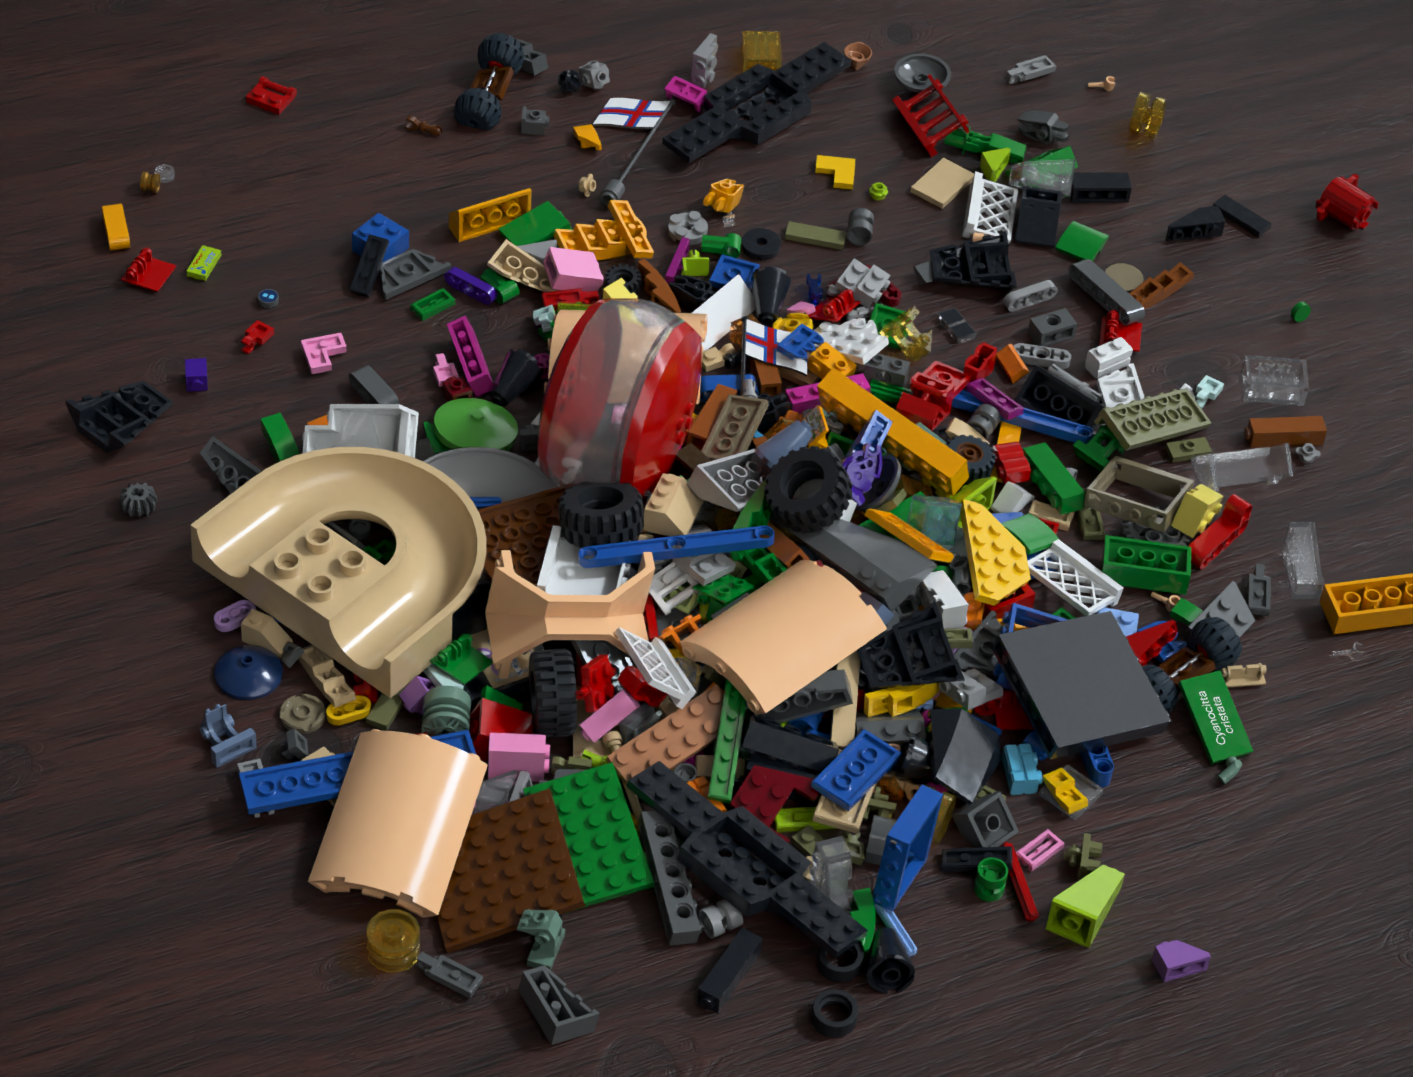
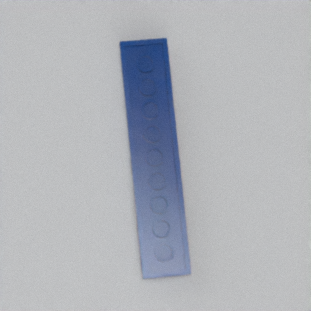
[239,730,476,815]

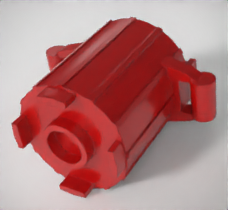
[1315,174,1379,230]

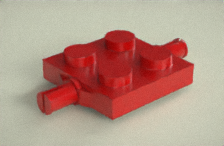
[575,655,617,712]

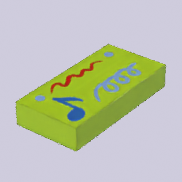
[186,245,221,281]

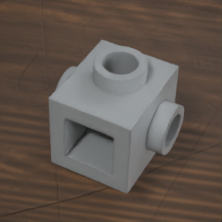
[578,60,610,90]

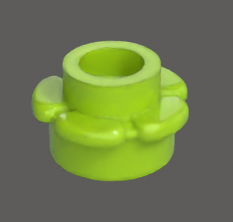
[869,182,888,200]

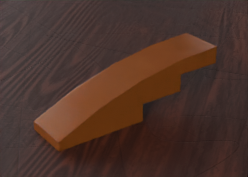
[638,259,681,313]
[1129,262,1194,310]

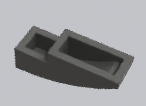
[513,38,549,76]

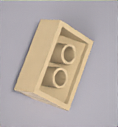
[643,473,703,537]

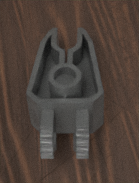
[1017,110,1069,145]

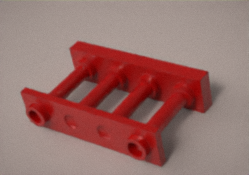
[892,74,970,158]

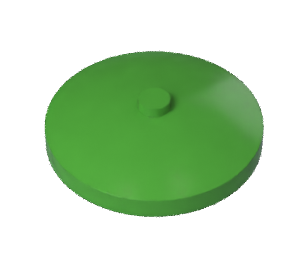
[433,398,518,451]

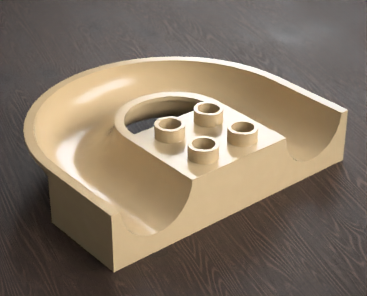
[190,447,486,698]

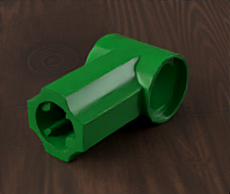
[701,233,742,258]
[480,268,520,304]

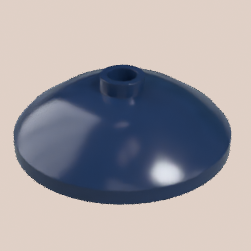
[214,645,283,700]

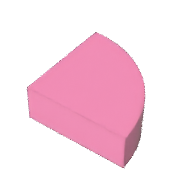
[786,301,816,315]

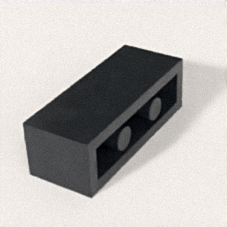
[1068,172,1132,203]

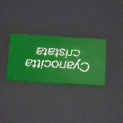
[1178,670,1253,765]

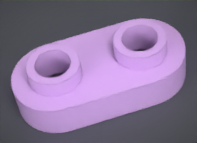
[214,600,256,632]

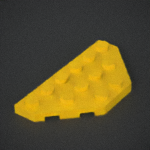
[959,499,1031,606]

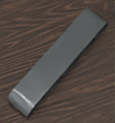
[1068,259,1145,326]

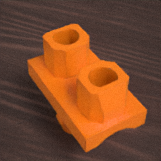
[963,592,985,631]

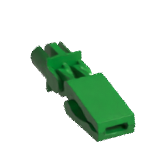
[944,127,1026,164]

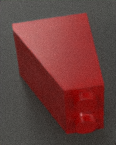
[469,698,534,761]

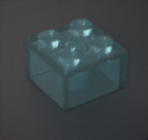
[907,495,962,546]

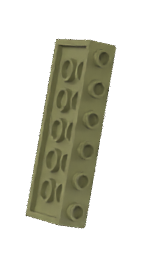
[1094,388,1212,451]

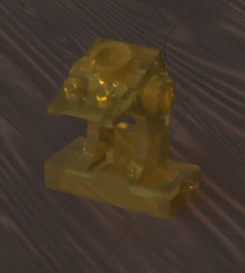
[879,306,933,361]

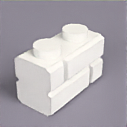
[1085,337,1133,379]

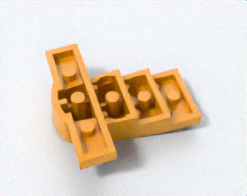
[553,200,654,260]

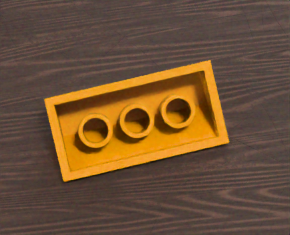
[449,188,532,242]

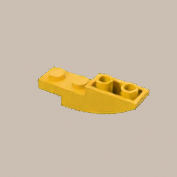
[864,683,939,717]

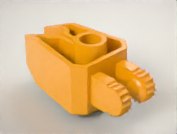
[703,179,744,213]

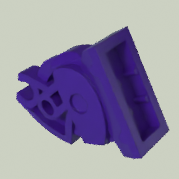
[841,443,882,507]

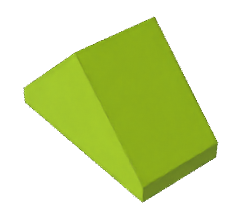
[980,148,1011,183]

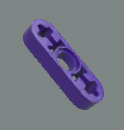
[444,267,497,305]

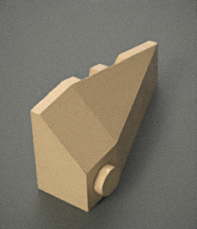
[487,239,561,292]

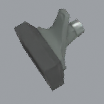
[619,702,662,744]

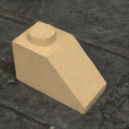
[241,609,292,658]

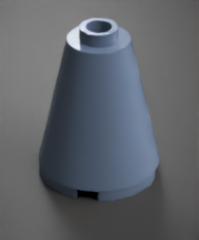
[754,420,813,468]

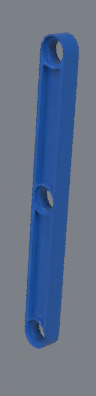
[951,390,1094,445]
[578,526,774,568]

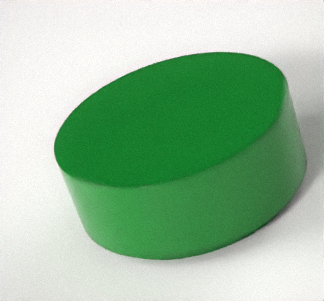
[1291,301,1311,322]

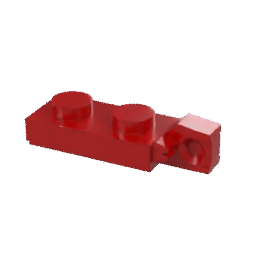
[541,288,599,311]

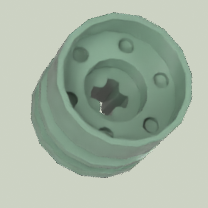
[422,686,471,737]

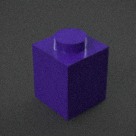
[185,358,208,392]

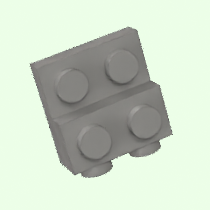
[691,33,718,88]
[834,258,891,308]
[673,545,736,586]
[939,669,1003,710]

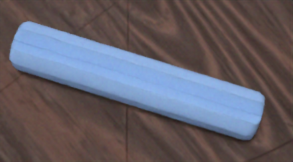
[874,904,917,957]

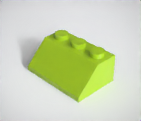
[934,476,997,534]

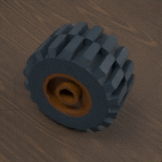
[945,435,996,489]

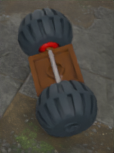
[454,33,524,130]
[1141,617,1242,714]

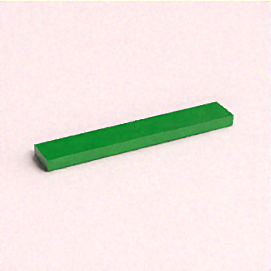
[707,678,746,804]

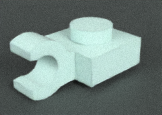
[533,305,555,333]
[1196,375,1224,409]

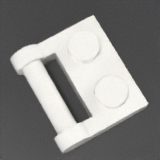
[649,562,698,616]

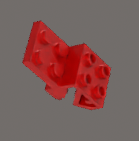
[896,361,972,431]

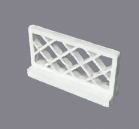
[962,171,1018,243]
[1028,539,1123,616]
[615,627,696,709]

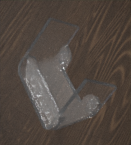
[1191,443,1293,492]

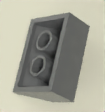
[854,709,927,749]

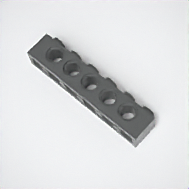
[637,810,703,946]

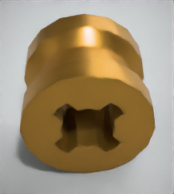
[140,171,161,193]

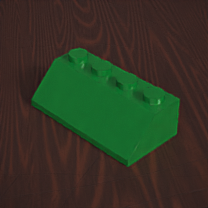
[1101,535,1191,595]

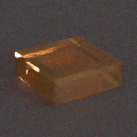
[876,777,905,800]

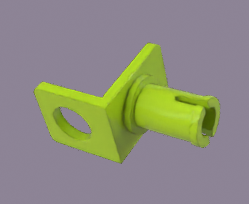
[681,250,709,276]

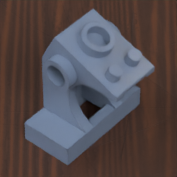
[200,704,257,768]

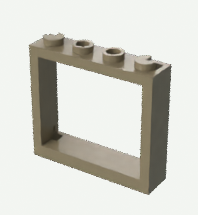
[1084,456,1194,532]

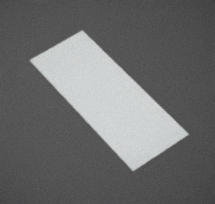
[692,274,756,351]

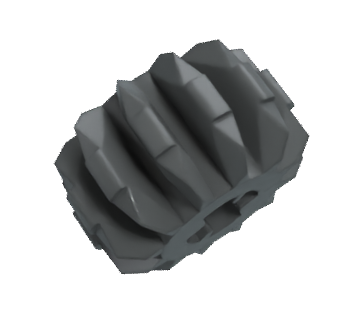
[119,482,157,518]

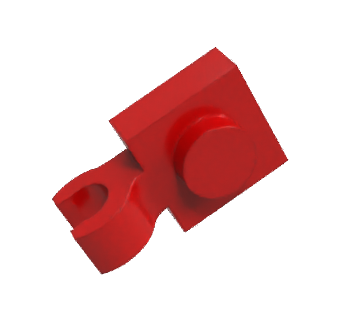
[241,320,274,354]

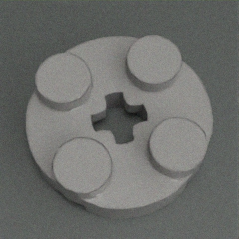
[668,211,708,245]

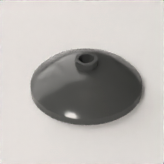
[894,54,951,93]
[855,455,901,512]

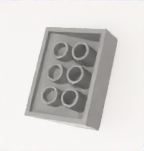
[687,449,771,512]

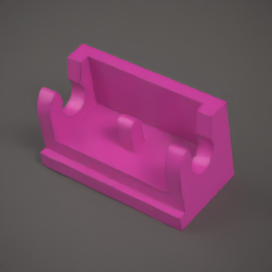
[664,76,707,112]

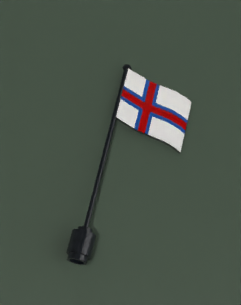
[740,316,807,451]

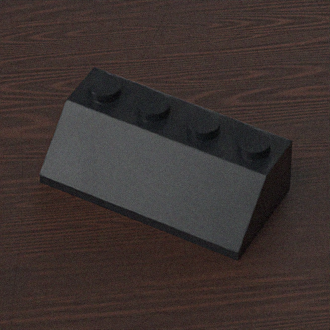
[1015,365,1106,436]

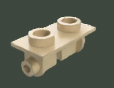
[1221,663,1267,688]

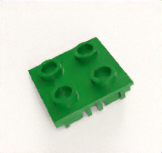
[692,573,755,605]
[430,634,493,685]

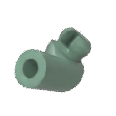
[1217,756,1242,785]

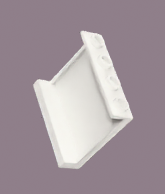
[537,525,631,595]

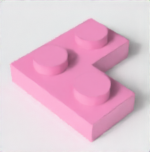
[301,333,347,374]

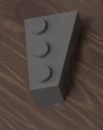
[518,965,600,1045]

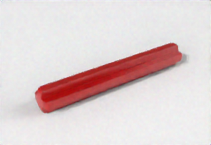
[1000,842,1039,922]

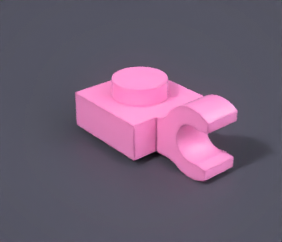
[433,353,459,387]

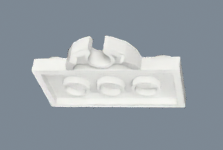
[814,318,889,365]

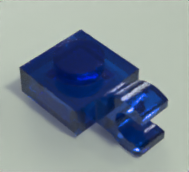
[806,274,823,307]

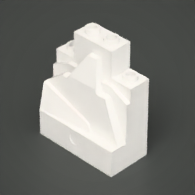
[302,404,419,458]

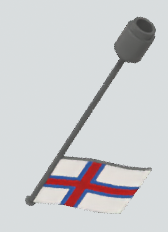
[593,98,676,207]

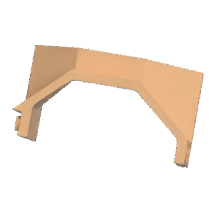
[485,550,655,679]

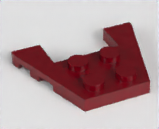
[730,765,820,843]

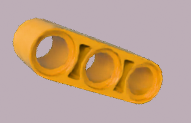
[102,203,130,251]

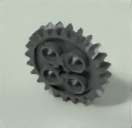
[1121,505,1191,546]

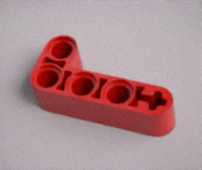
[1188,494,1253,569]

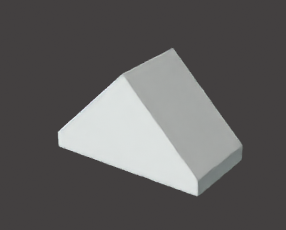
[991,481,1035,513]

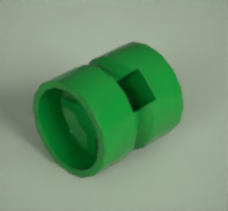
[974,857,1008,902]

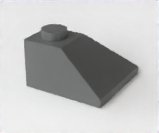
[951,791,1019,848]

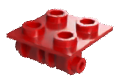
[121,247,176,292]
[808,289,860,323]
[1099,310,1142,352]
[995,690,1034,730]

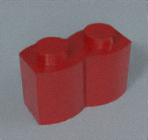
[964,342,997,382]
[993,442,1031,485]
[617,666,668,707]

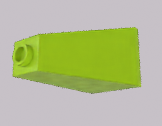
[1046,865,1125,948]

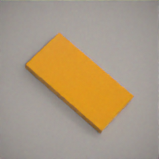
[865,508,954,563]

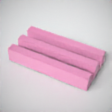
[1016,829,1064,872]

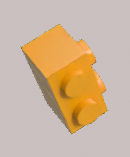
[807,342,857,379]

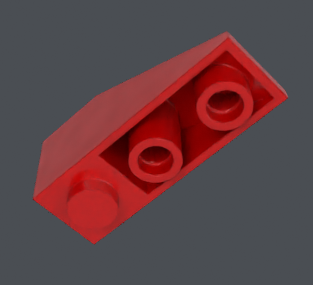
[1126,620,1178,666]

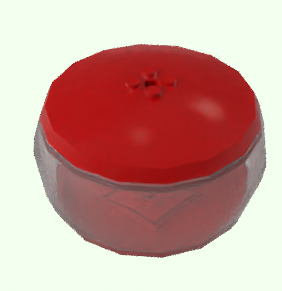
[538,298,702,505]

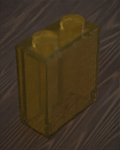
[741,31,782,72]

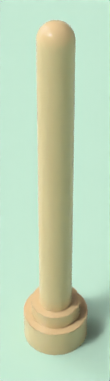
[602,731,643,821]

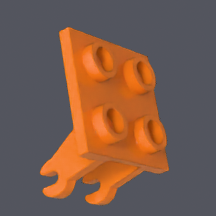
[658,614,702,656]

